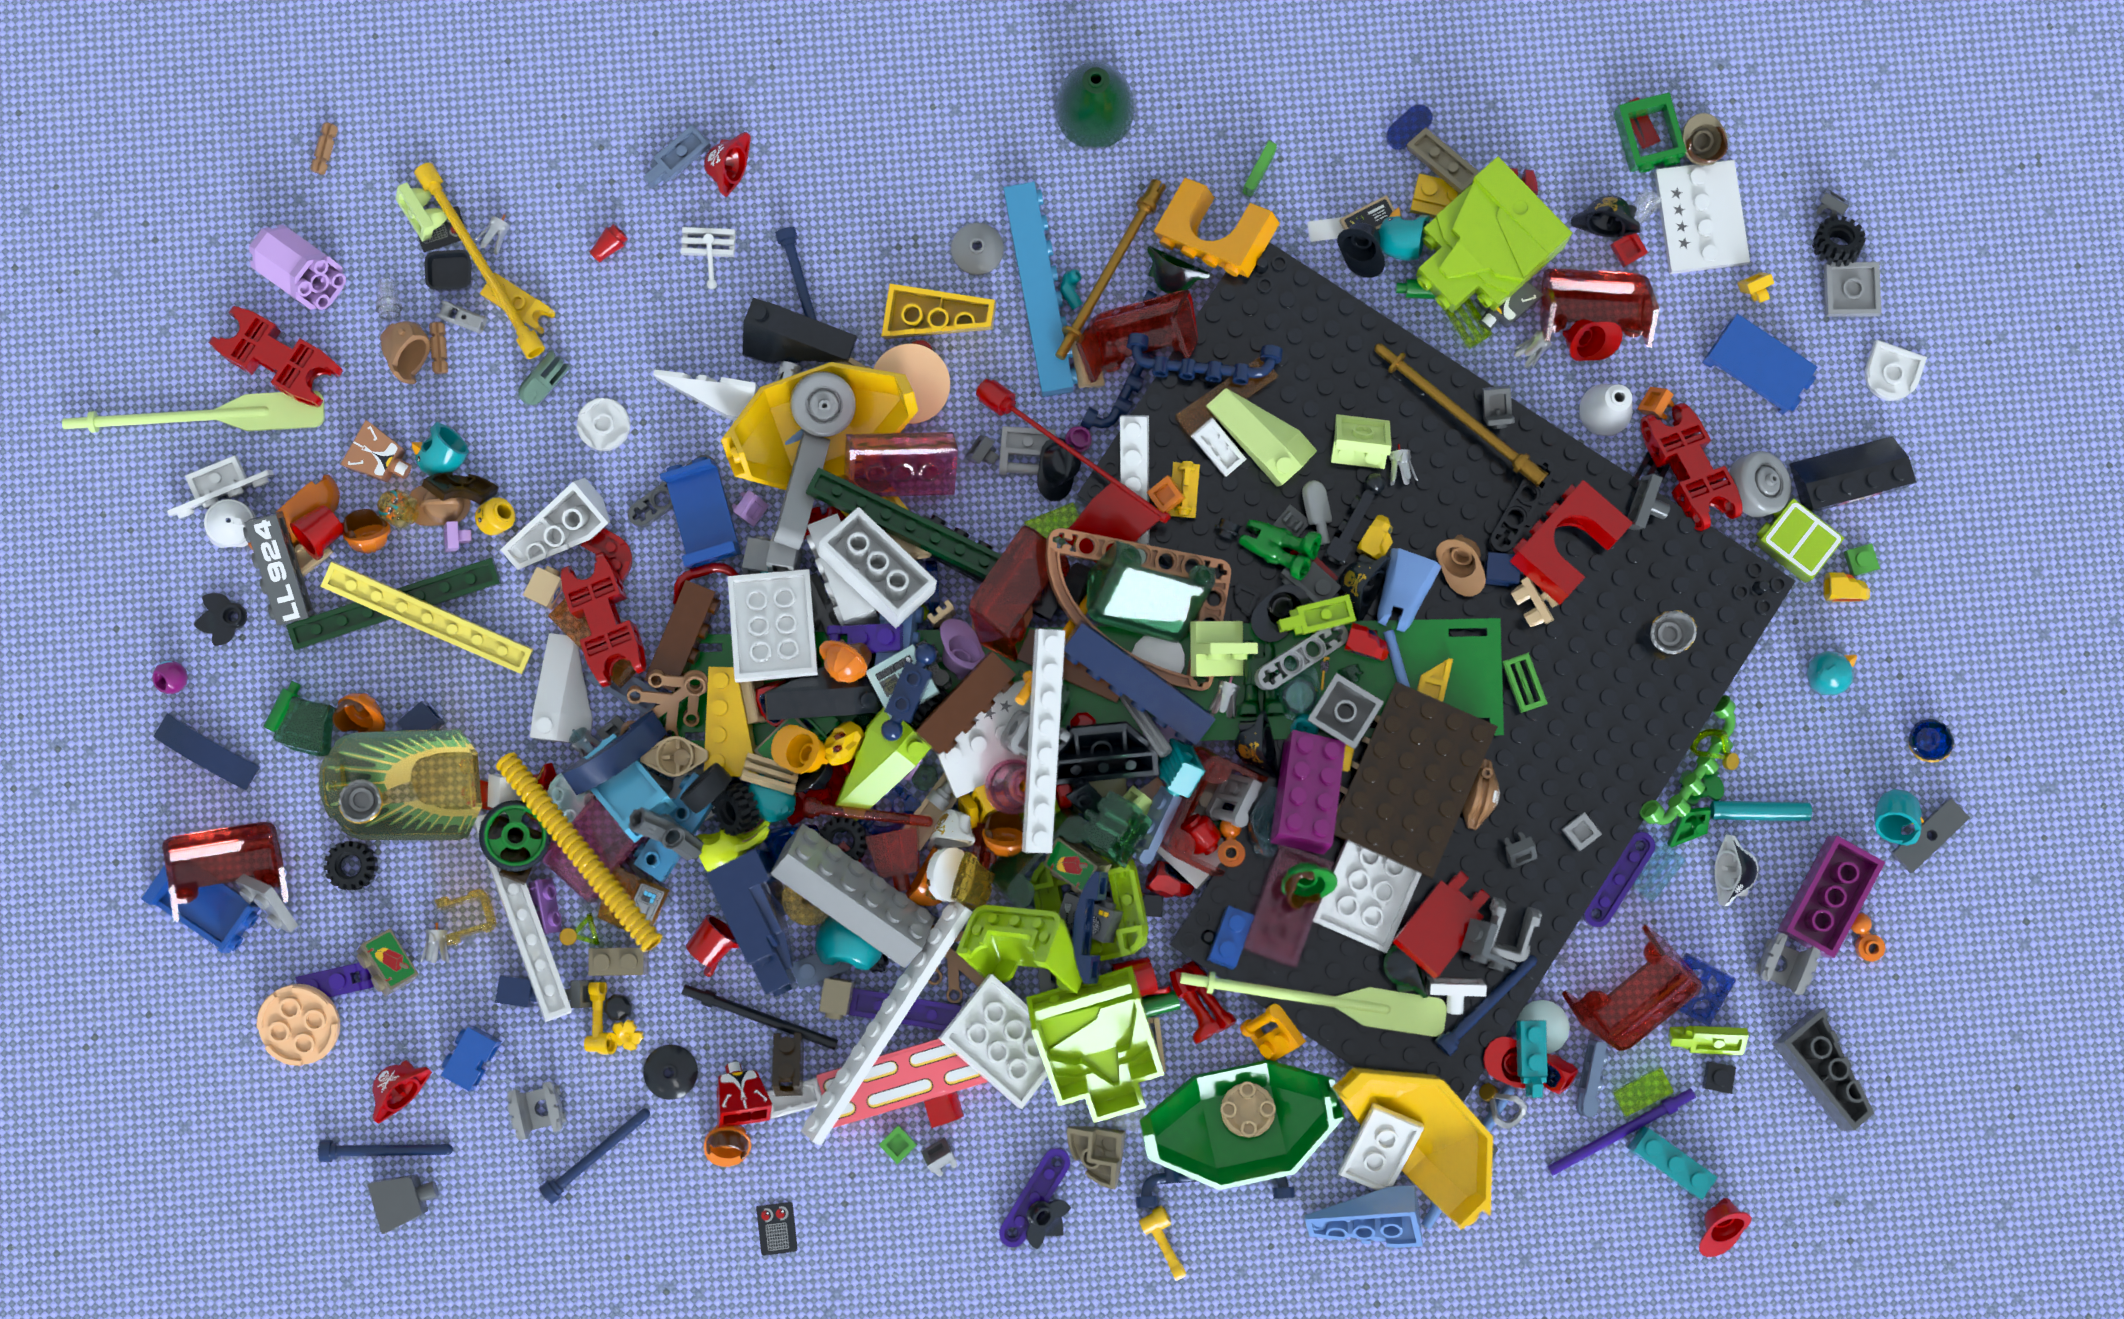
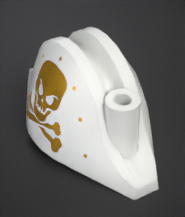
[927,809,975,850]

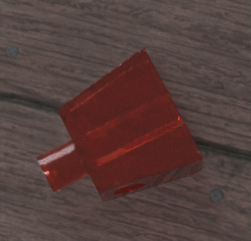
[865,826,920,891]

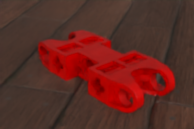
[208,306,343,407]
[1640,403,1743,531]
[561,552,646,688]

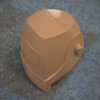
[380,321,431,384]

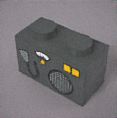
[1058,892,1123,943]

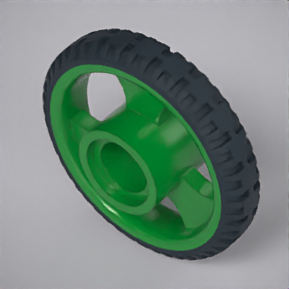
[479,800,551,871]

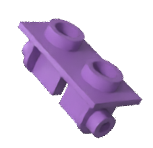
[528,878,562,935]

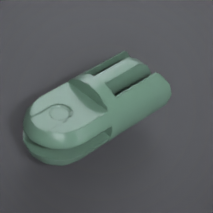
[518,350,571,405]

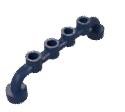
[1080,290,1168,430]
[1127,333,1283,385]
[1136,1167,1295,1208]

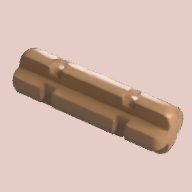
[310,122,338,175]
[429,322,448,374]

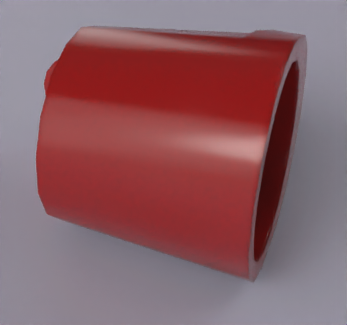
[290,505,344,560]
[686,914,739,977]
[1111,957,1171,997]

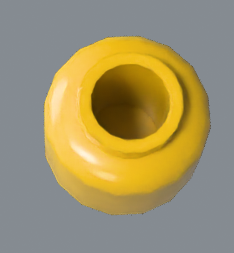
[475,497,516,536]

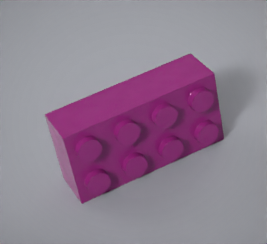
[1270,730,1346,854]
[1777,835,1885,958]

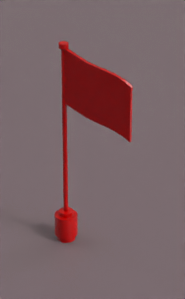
[976,379,1171,571]

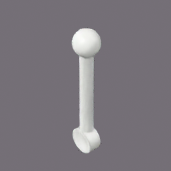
[703,233,717,290]

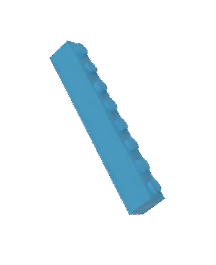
[1003,181,1078,398]

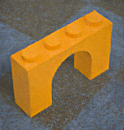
[1154,178,1280,278]

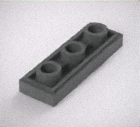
[1891,798,1970,873]

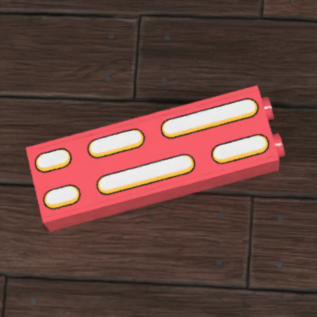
[816,1038,988,1128]

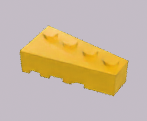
[704,667,760,778]

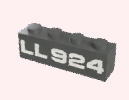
[243,511,314,626]

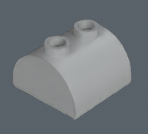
[1308,673,1384,749]

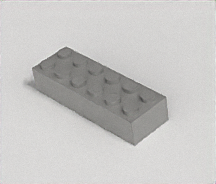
[770,823,935,968]

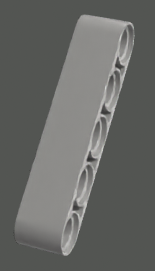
[773,431,830,550]

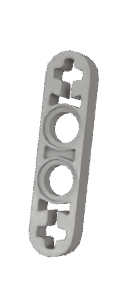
[1254,625,1348,690]

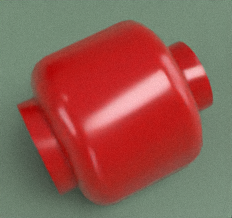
[1180,814,1221,855]

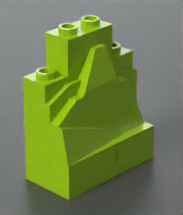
[1416,156,1572,313]
[1026,966,1164,1123]

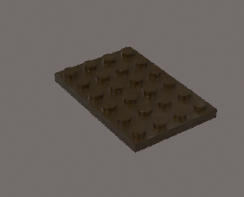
[1334,682,1498,878]

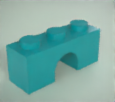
[1627,1126,1718,1200]

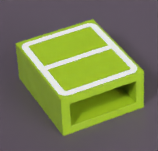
[1754,498,1845,583]

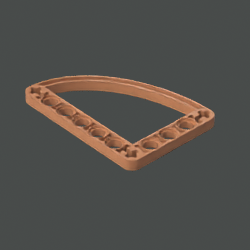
[1045,528,1231,691]

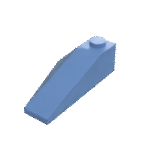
[1305,1185,1423,1248]

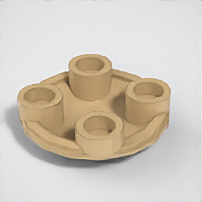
[1221,1082,1276,1138]

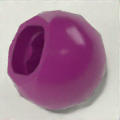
[152,660,188,694]

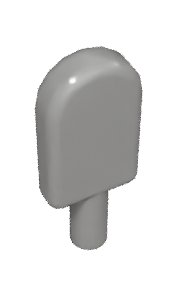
[1302,480,1332,545]

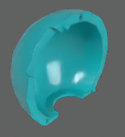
[815,916,883,970]

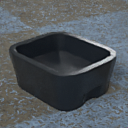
[424,250,473,292]

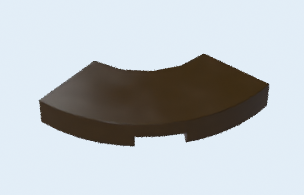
[422,472,499,505]

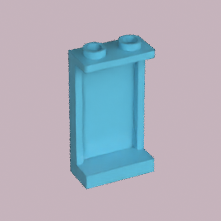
[584,734,677,842]

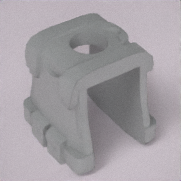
[1000,710,1070,759]
[1489,897,1542,962]
[1753,933,1820,995]
[508,1081,567,1140]

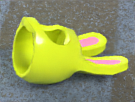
[696,818,771,872]

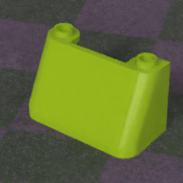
[956,905,1082,993]

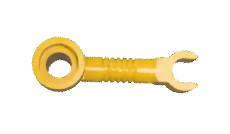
[584,982,617,1055]
[1139,1205,1187,1281]

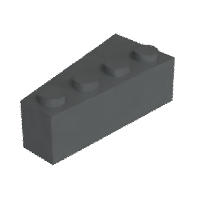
[1772,1008,1874,1131]

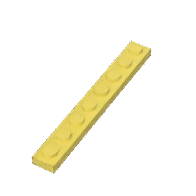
[320,561,534,674]

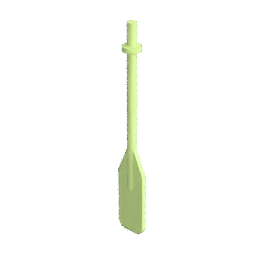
[62,390,325,433]
[1180,971,1447,1037]

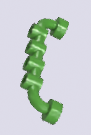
[1640,695,1736,825]

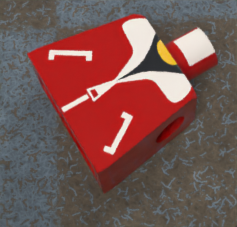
[716,1062,772,1128]

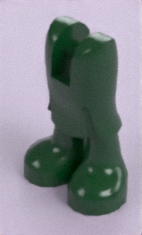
[1236,640,1288,717]

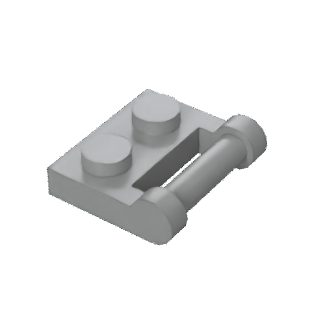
[999,426,1056,475]
[1206,772,1262,828]

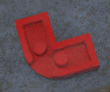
[581,528,632,584]

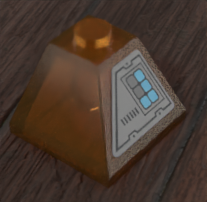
[597,867,670,933]

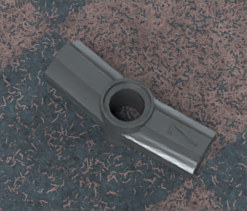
[810,572,841,641]
[628,807,704,861]

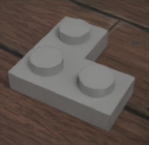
[235,874,298,933]

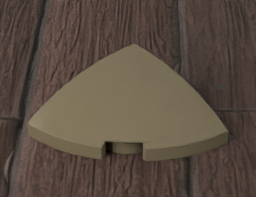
[1067,1126,1126,1190]

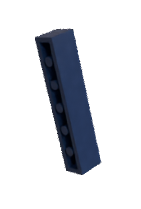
[1064,620,1216,745]

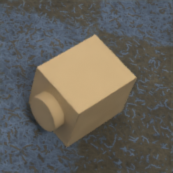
[523,566,562,610]

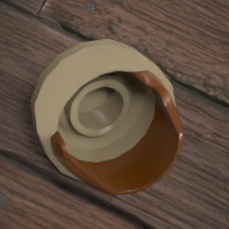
[1682,113,1728,166]

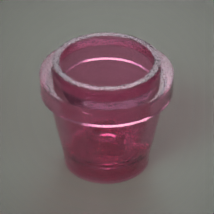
[985,759,1027,814]

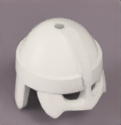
[204,499,256,548]

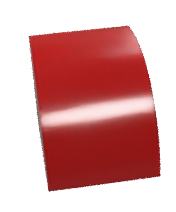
[924,1091,964,1128]

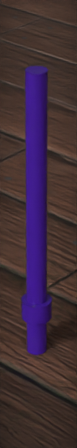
[1547,1088,1696,1176]

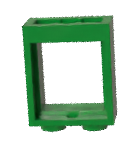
[1613,92,1687,173]

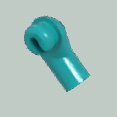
[1060,269,1083,311]

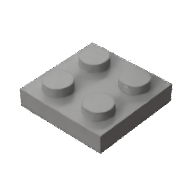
[1823,262,1882,317]

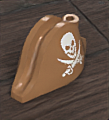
[1462,759,1500,830]

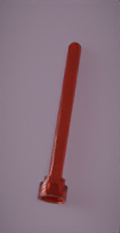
[802,796,933,827]

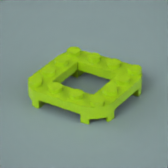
[1028,848,1148,961]

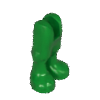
[1238,520,1322,581]

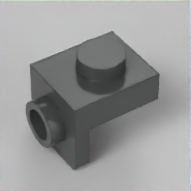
[1482,385,1515,429]

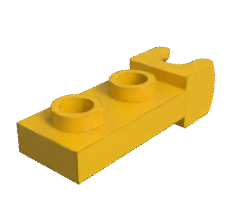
[479,272,556,334]

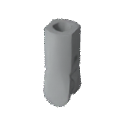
[435,300,487,334]

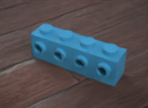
[633,772,714,882]

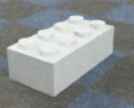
[818,507,937,628]
[806,514,880,626]

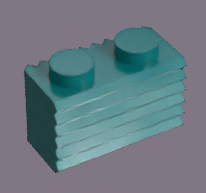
[1158,738,1206,798]

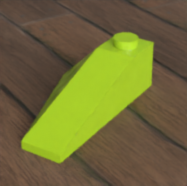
[835,706,931,821]

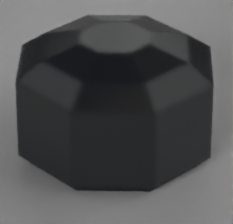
[604,994,632,1021]

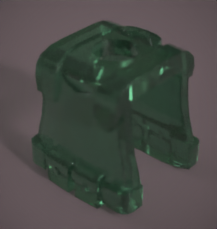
[273,696,336,757]

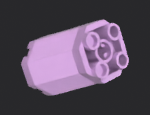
[249,224,346,310]

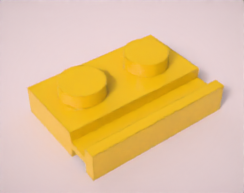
[1410,173,1460,218]

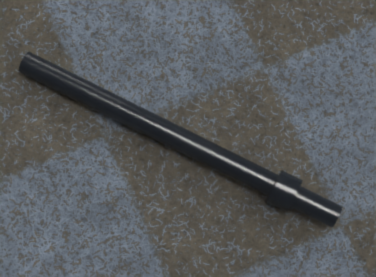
[681,984,838,1050]

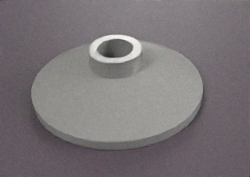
[951,223,1004,275]

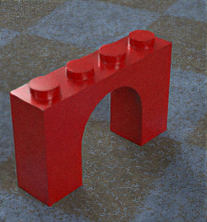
[1510,480,1633,605]

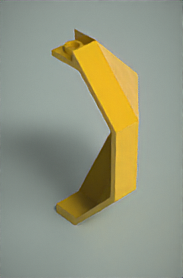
[721,362,918,490]
[1333,1068,1493,1230]

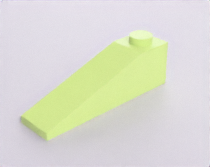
[1206,388,1317,487]

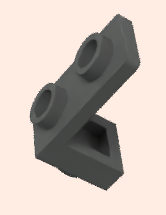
[1461,918,1516,972]

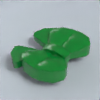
[1678,770,1724,806]

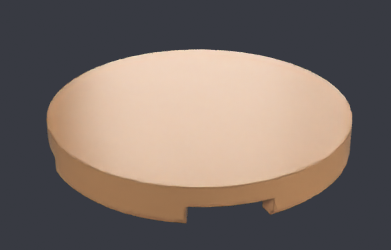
[873,343,950,424]
[256,984,340,1066]

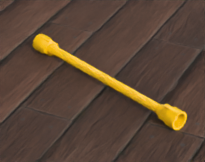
[414,162,545,359]

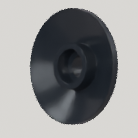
[643,1045,698,1100]

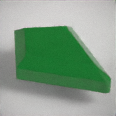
[1667,807,1711,848]

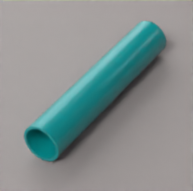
[1710,801,1812,821]

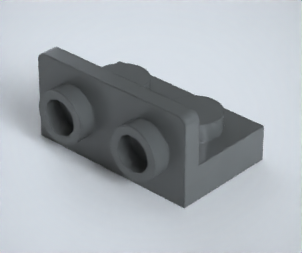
[1279,553,1341,604]

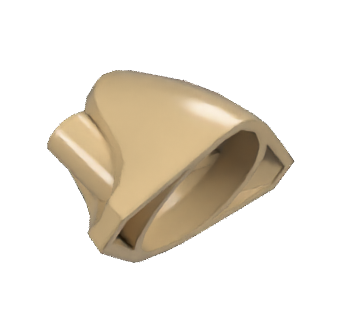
[640,736,708,777]

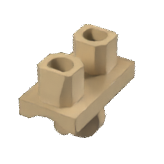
[1511,577,1558,627]

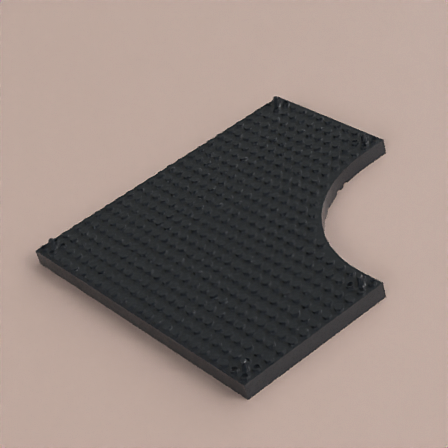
[1077,242,1796,1102]

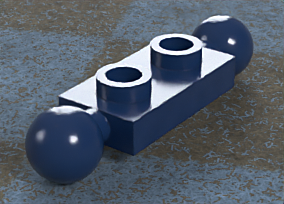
[881,643,937,741]

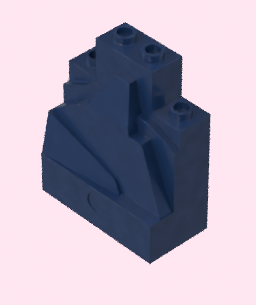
[704,849,796,997]

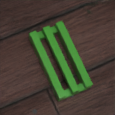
[1242,141,1277,197]
[1502,652,1548,714]

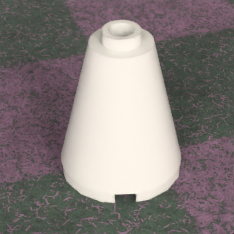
[1579,384,1633,436]

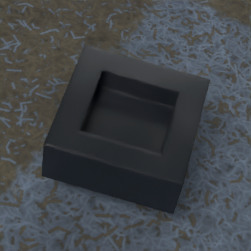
[1702,1061,1736,1094]

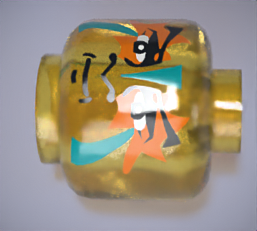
[377,489,419,528]

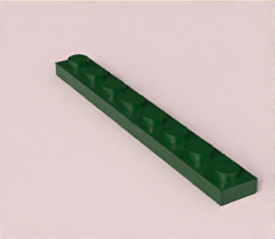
[806,467,1015,587]
[286,558,502,650]

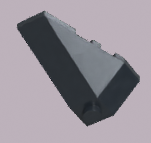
[742,298,858,363]
[765,661,881,720]

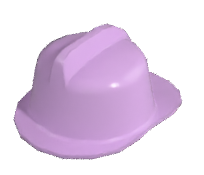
[940,618,985,679]

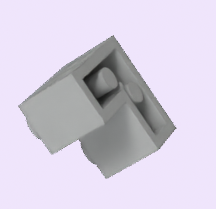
[742,532,803,575]

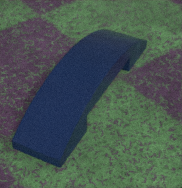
[561,710,667,795]
[153,713,260,790]
[1073,871,1108,984]

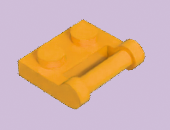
[1240,1004,1306,1061]

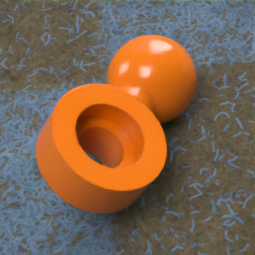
[1218,820,1245,868]
[1851,913,1885,962]

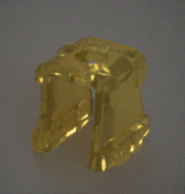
[926,852,996,910]
[434,889,497,946]

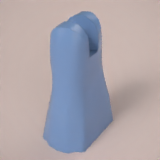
[1377,548,1441,632]

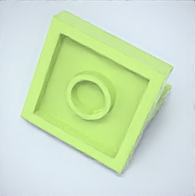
[1331,414,1392,469]
[1190,621,1258,676]

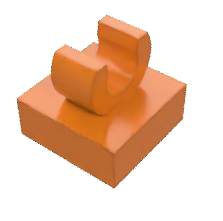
[1637,387,1675,419]
[1147,475,1186,513]

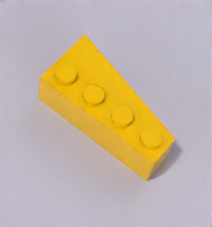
[881,283,997,340]

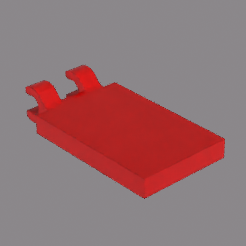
[1392,871,1490,979]

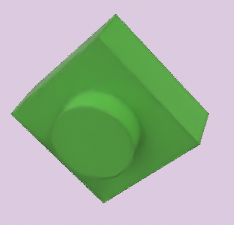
[1844,543,1880,577]
[879,1125,918,1165]

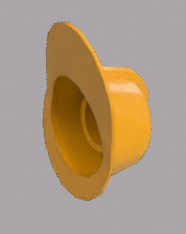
[771,725,828,774]

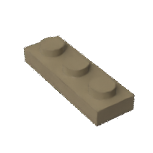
[1407,127,1479,194]

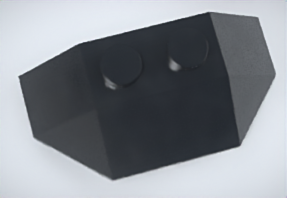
[1056,721,1159,785]

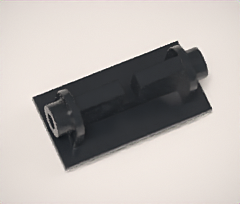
[1066,777,1121,830]

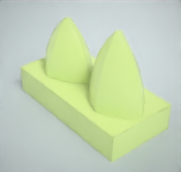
[396,182,447,242]

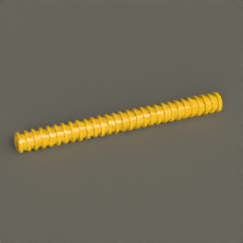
[496,752,662,952]

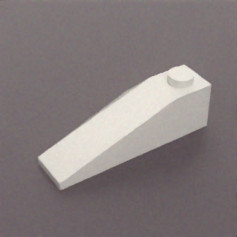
[653,370,759,424]
[500,478,610,570]
[530,633,593,743]

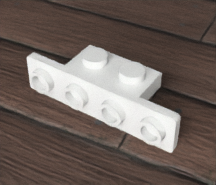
[167,455,274,519]

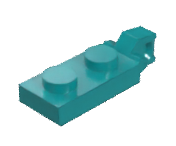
[1516,1020,1548,1098]

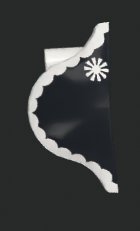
[1714,834,1758,906]

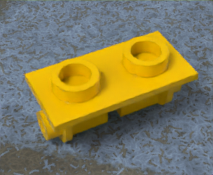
[1169,461,1200,518]

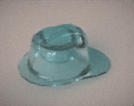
[1276,657,1321,721]

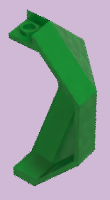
[1140,1060,1344,1190]

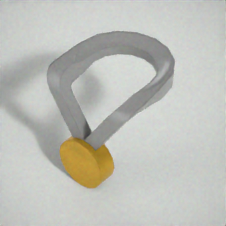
[1479,1083,1527,1129]

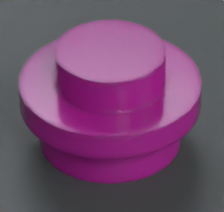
[1065,426,1092,453]

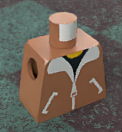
[341,420,412,482]

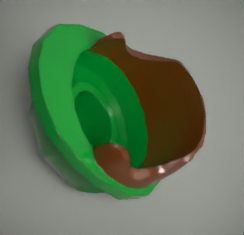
[1282,862,1337,909]

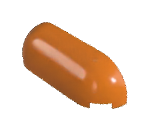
[248,475,340,550]

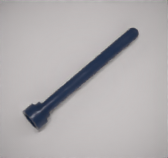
[775,227,817,320]
[1434,955,1537,1057]
[539,1108,650,1205]
[318,1140,453,1162]

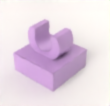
[732,490,769,527]
[444,521,472,552]

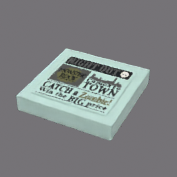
[866,644,940,719]

